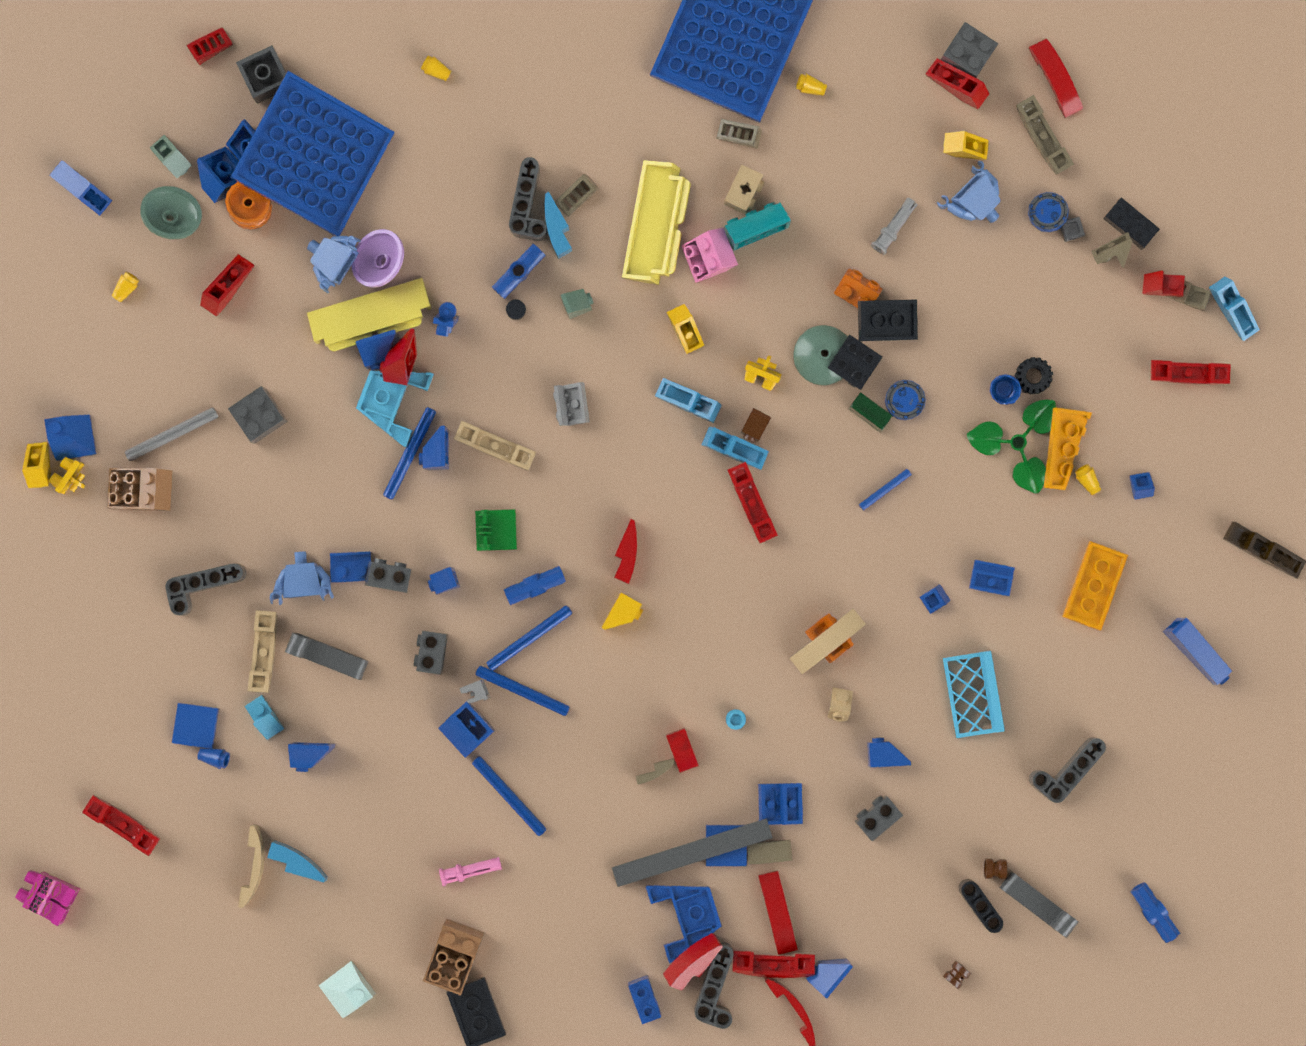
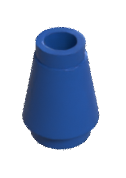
[198,748,230,769]

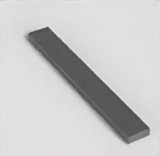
[612,818,773,887]

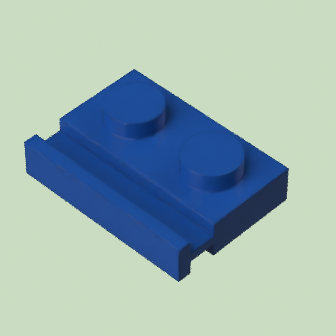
[330,551,371,583]
[969,560,1015,596]

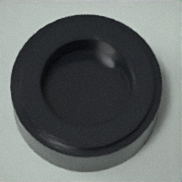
[506,299,526,320]

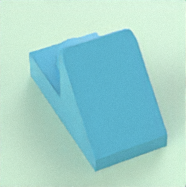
[245,695,284,740]

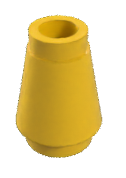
[421,55,452,81]
[796,73,827,96]
[111,271,139,302]
[1075,464,1101,495]

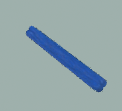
[383,407,436,500]
[486,605,572,671]
[476,666,570,716]
[472,756,546,836]

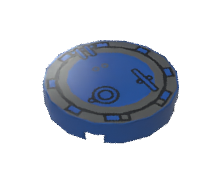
[1028,192,1069,232]
[885,380,926,420]

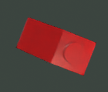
[666,728,699,773]

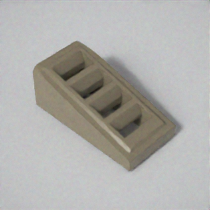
[717,119,762,149]
[555,174,599,217]

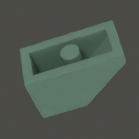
[150,135,192,178]
[561,289,594,319]

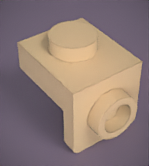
[828,687,853,722]

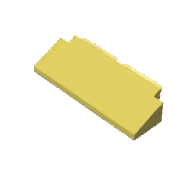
[622,160,691,285]
[307,278,432,352]

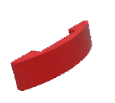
[1028,38,1083,118]
[1150,360,1231,384]
[727,462,778,544]
[82,795,160,856]
[758,870,798,955]
[732,951,815,978]
[764,977,816,1046]

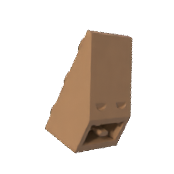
[107,468,173,511]
[423,919,484,995]

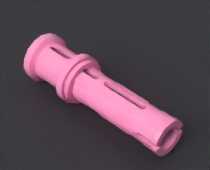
[439,857,502,887]

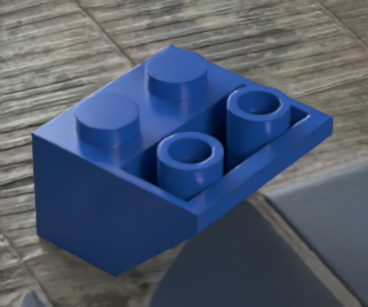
[438,701,495,758]

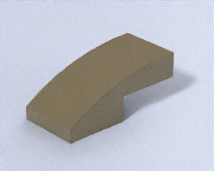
[1166,281,1211,311]
[636,759,674,785]
[747,840,792,865]

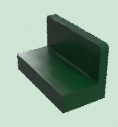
[848,392,893,433]

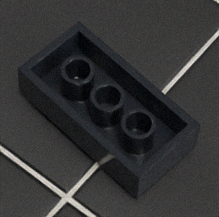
[1103,197,1160,250]

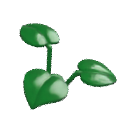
[967,399,1056,494]

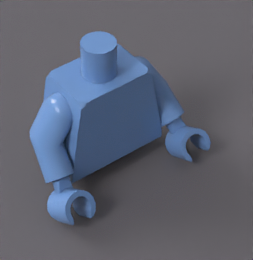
[937,161,1001,223]
[307,236,361,293]
[270,551,334,605]

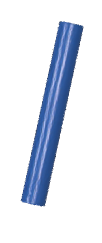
[859,469,912,511]

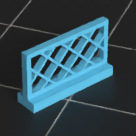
[943,650,1005,738]

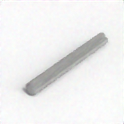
[125,408,218,461]

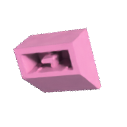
[681,228,738,283]

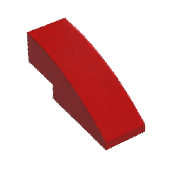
[614,519,637,584]
[663,933,723,991]

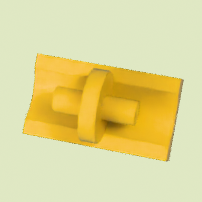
[744,355,782,391]
[49,457,86,494]

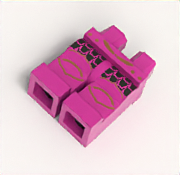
[15,870,80,926]

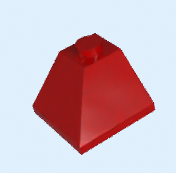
[380,329,417,386]

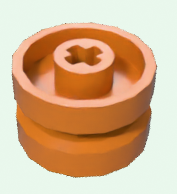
[225,182,272,230]

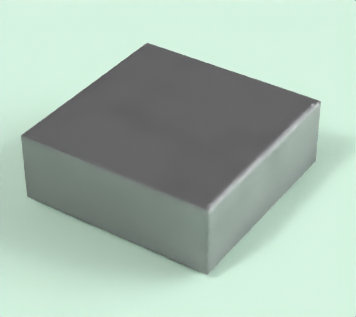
[1061,217,1085,242]

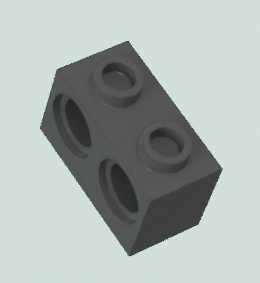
[365,558,411,593]
[414,631,448,675]
[855,795,903,841]

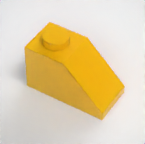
[943,131,989,160]
[666,304,704,354]
[22,442,51,488]
[601,593,644,630]

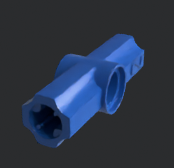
[492,244,546,299]
[504,566,566,605]
[1130,882,1180,943]

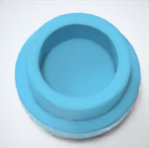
[726,709,746,730]

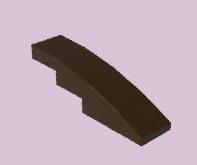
[1223,521,1306,579]

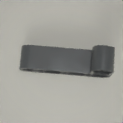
[509,157,547,241]
[165,564,246,616]
[285,633,369,680]
[1029,737,1106,803]
[999,871,1079,938]
[694,942,733,1029]

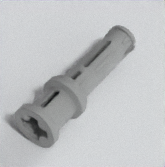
[871,198,918,255]

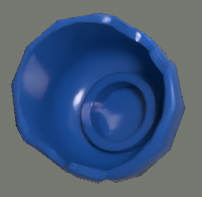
[990,374,1021,405]

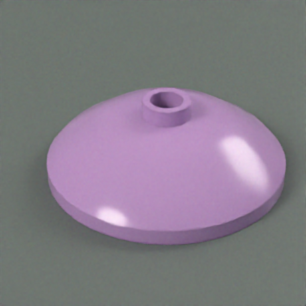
[352,229,404,288]

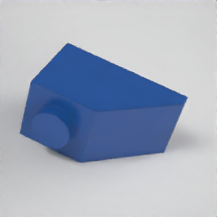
[428,567,460,595]
[867,738,911,768]

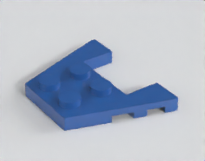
[646,885,722,963]

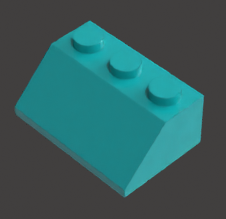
[724,202,791,251]

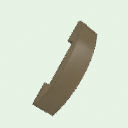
[1016,95,1074,175]

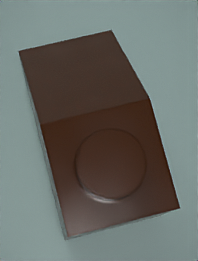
[741,408,771,443]

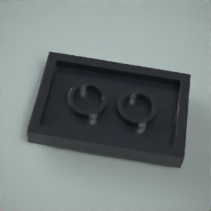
[858,299,918,342]
[446,977,506,1046]

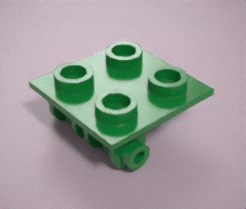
[475,509,517,551]

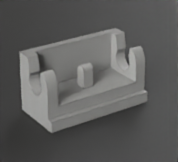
[459,679,491,703]

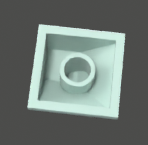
[319,961,376,1018]

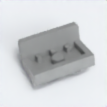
[553,382,590,426]

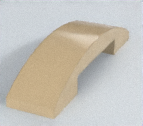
[454,421,536,470]
[790,608,866,674]
[248,610,277,693]
[238,824,265,908]

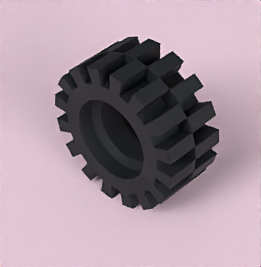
[1015,357,1053,395]

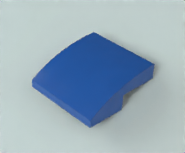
[758,783,803,825]

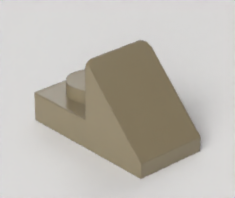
[1092,232,1133,267]

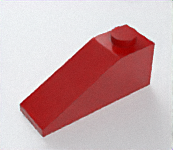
[926,58,990,110]
[200,254,254,317]

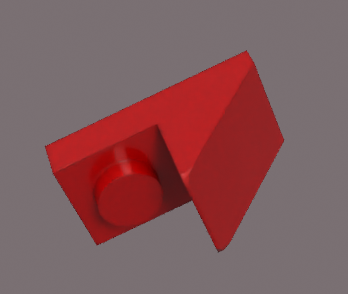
[1142,270,1185,297]

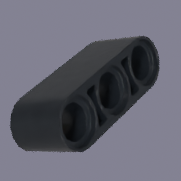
[959,879,1003,933]

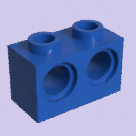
[628,975,661,1024]

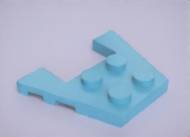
[356,371,434,447]

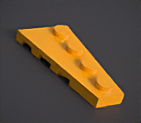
[1044,408,1092,490]

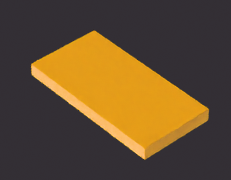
[1062,541,1128,631]

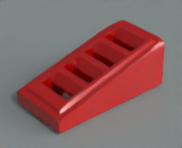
[186,27,233,65]

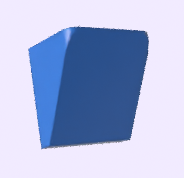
[1130,472,1155,500]
[920,584,950,614]

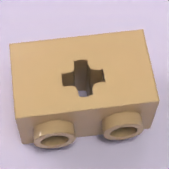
[724,165,765,214]

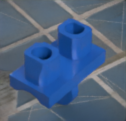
[433,302,459,337]

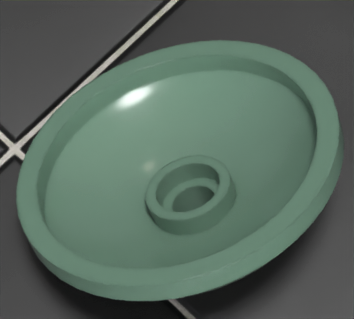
[140,186,202,240]
[793,325,847,385]

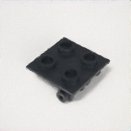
[827,334,883,390]

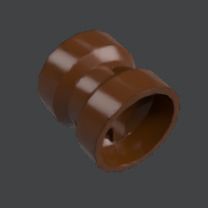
[984,858,1007,880]
[943,960,971,990]

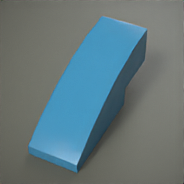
[545,192,572,259]
[1209,277,1260,341]
[655,378,722,423]
[701,427,769,470]
[267,840,328,883]

